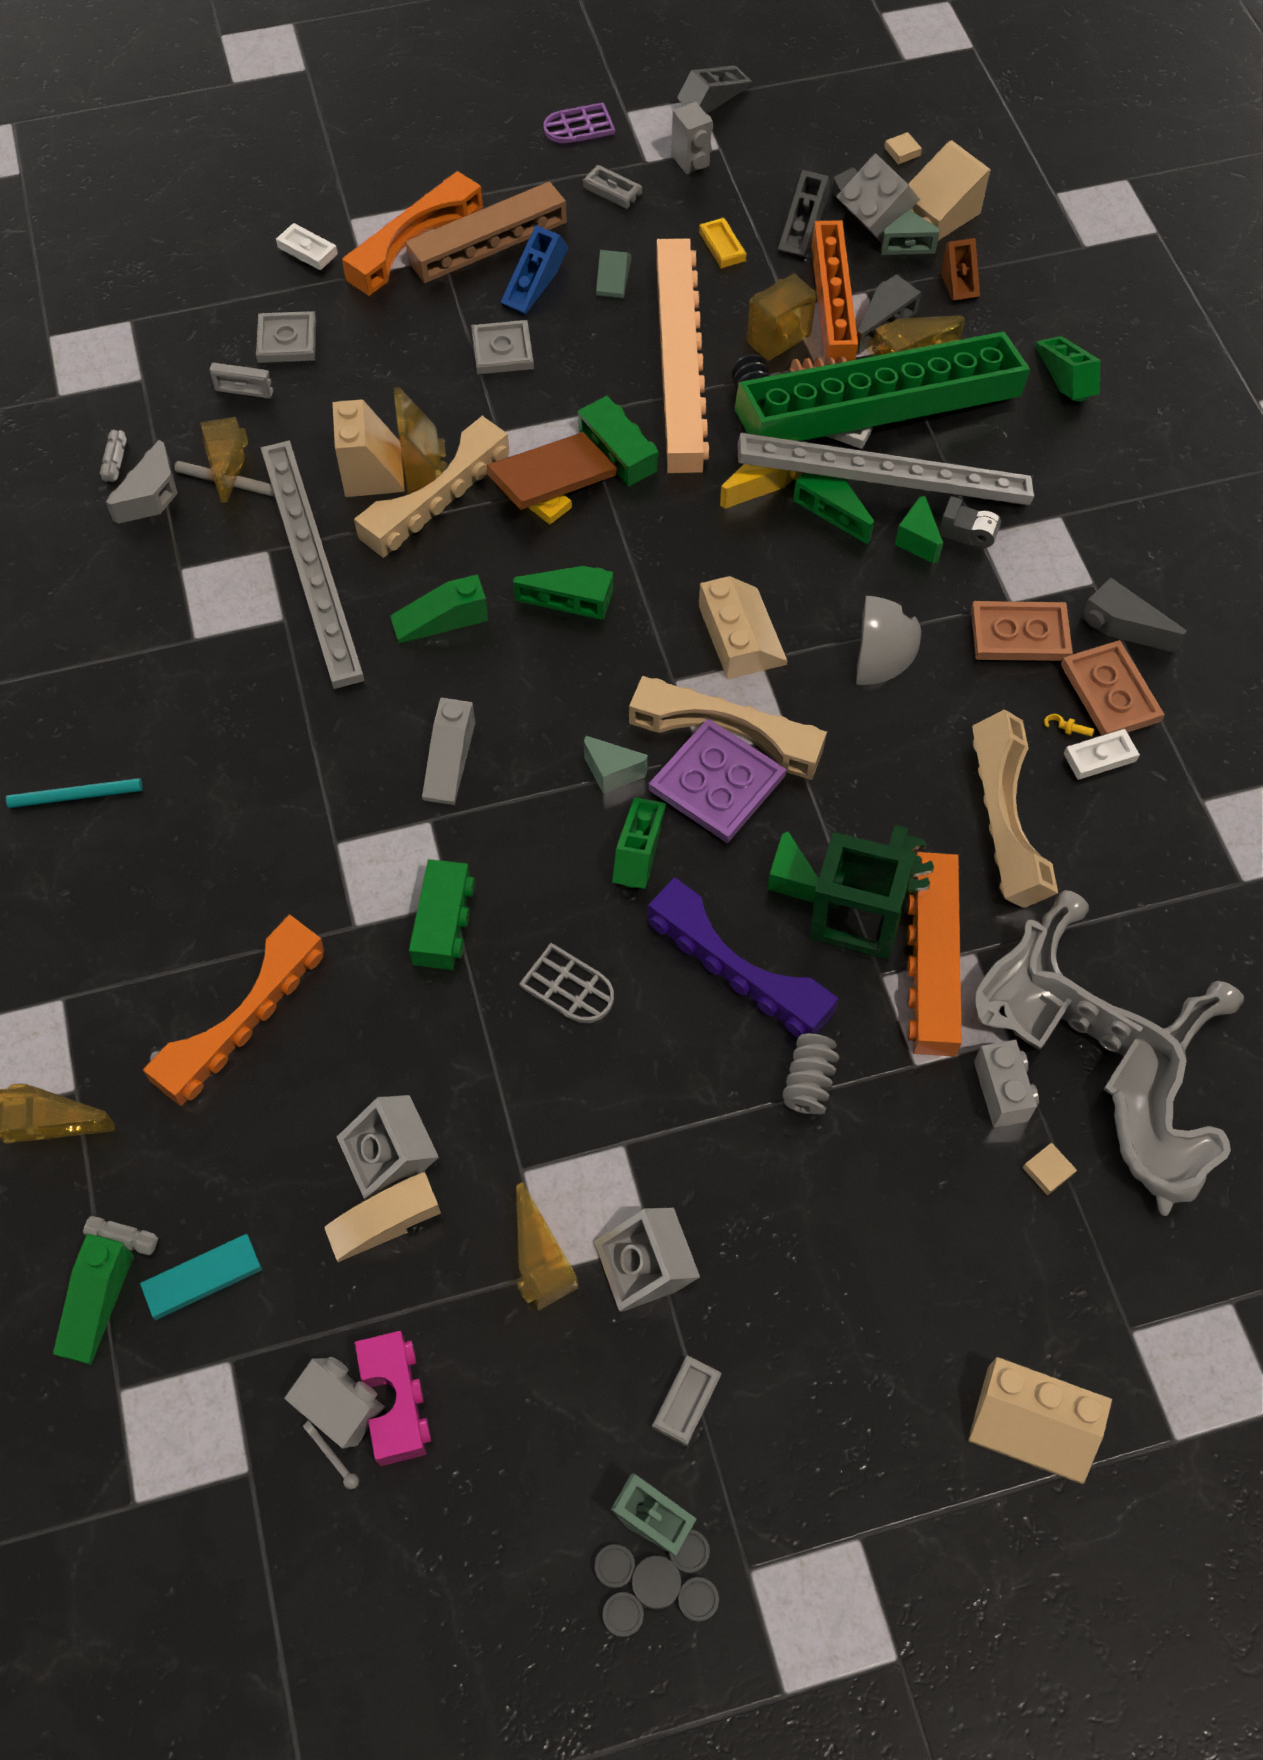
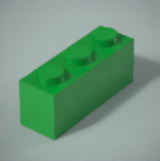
[578,396,659,487]
[409,859,475,970]

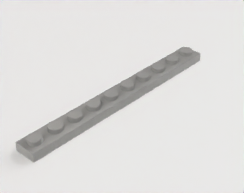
[738,433,1034,505]
[261,440,364,689]

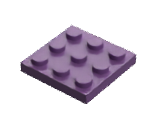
[649,718,787,843]

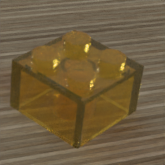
[746,273,817,361]

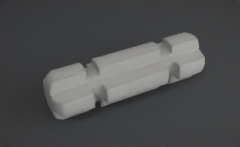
[100,430,127,482]
[83,1216,158,1255]

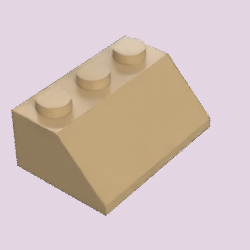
[699,576,787,680]
[968,1357,1112,1484]

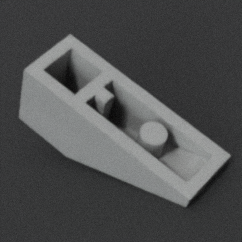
[422,698,475,805]

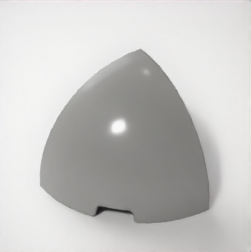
[856,596,921,685]

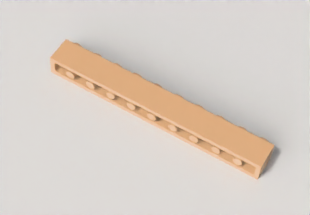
[656,239,709,473]

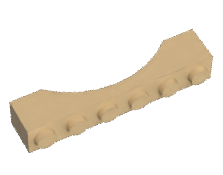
[354,416,509,558]
[629,676,827,780]
[972,709,1058,908]

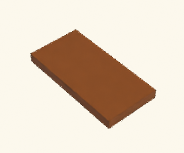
[486,432,618,510]

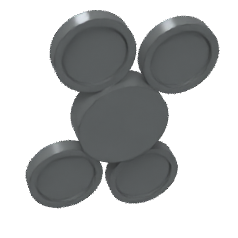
[595,1530,719,1637]

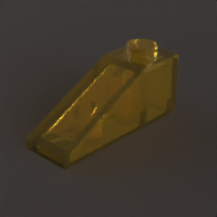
[872,315,965,356]
[200,417,248,503]
[0,1083,115,1143]
[516,1182,578,1310]

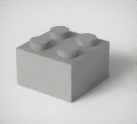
[836,153,920,242]

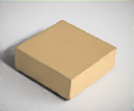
[884,132,922,164]
[1023,1143,1077,1196]

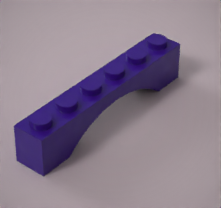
[648,877,839,1037]

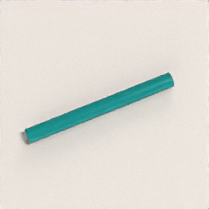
[6,778,142,808]

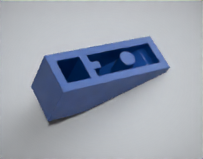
[500,225,568,314]

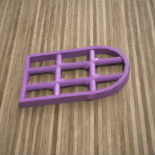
[543,102,615,143]

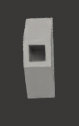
[106,440,178,524]

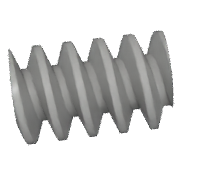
[782,1033,839,1115]

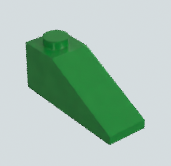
[1035,336,1100,401]
[793,472,874,544]
[513,566,613,620]
[390,574,488,644]
[612,797,666,889]
[53,1234,134,1365]

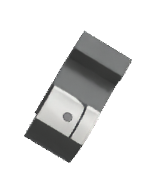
[939,496,1001,548]

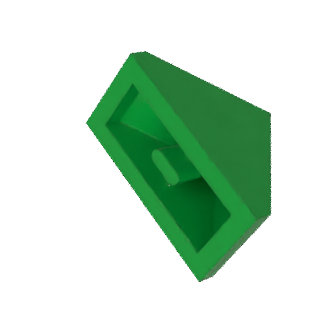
[895,496,943,563]
[767,832,819,902]

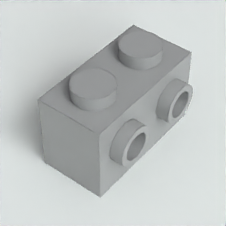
[671,102,713,174]
[974,1040,1039,1128]
[284,1357,385,1448]

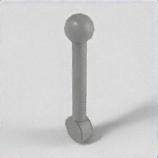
[302,1420,359,1489]

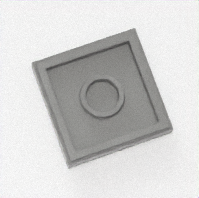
[256,311,316,363]
[471,320,534,374]

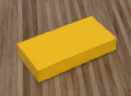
[699,218,746,268]

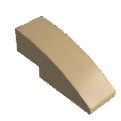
[324,1171,441,1262]

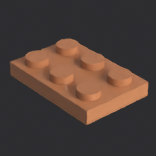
[971,601,1073,661]
[1061,640,1165,736]

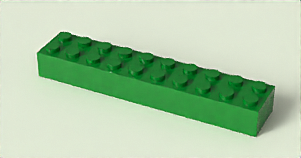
[735,331,1030,441]

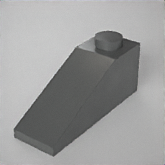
[677,65,752,113]
[778,170,830,257]
[857,274,921,355]
[1081,578,1187,653]

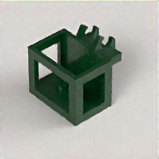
[809,825,934,960]

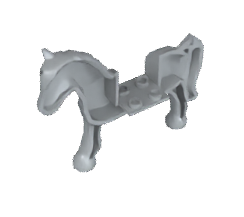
[974,890,1244,1216]

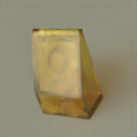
[394,387,447,495]

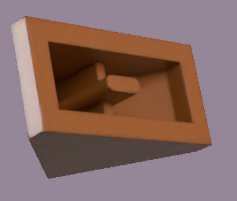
[940,238,980,300]

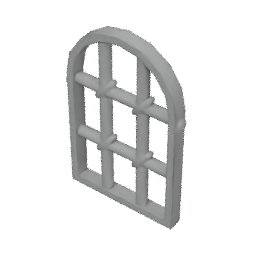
[519,943,614,1023]

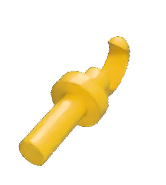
[1044,714,1094,737]

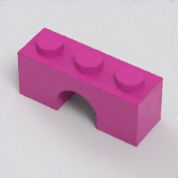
[355,1331,431,1466]

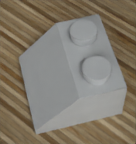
[337,1095,439,1200]
[594,1208,700,1312]

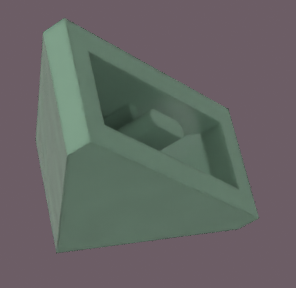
[881,209,940,255]
[596,250,632,298]
[584,736,648,794]
[611,1473,696,1555]

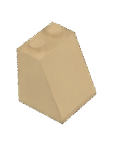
[908,140,991,241]
[333,400,405,497]

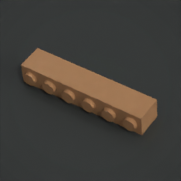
[406,181,567,283]

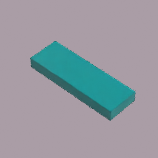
[140,1234,262,1320]

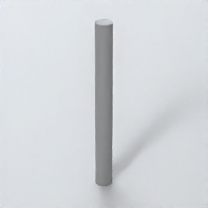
[175,461,275,497]

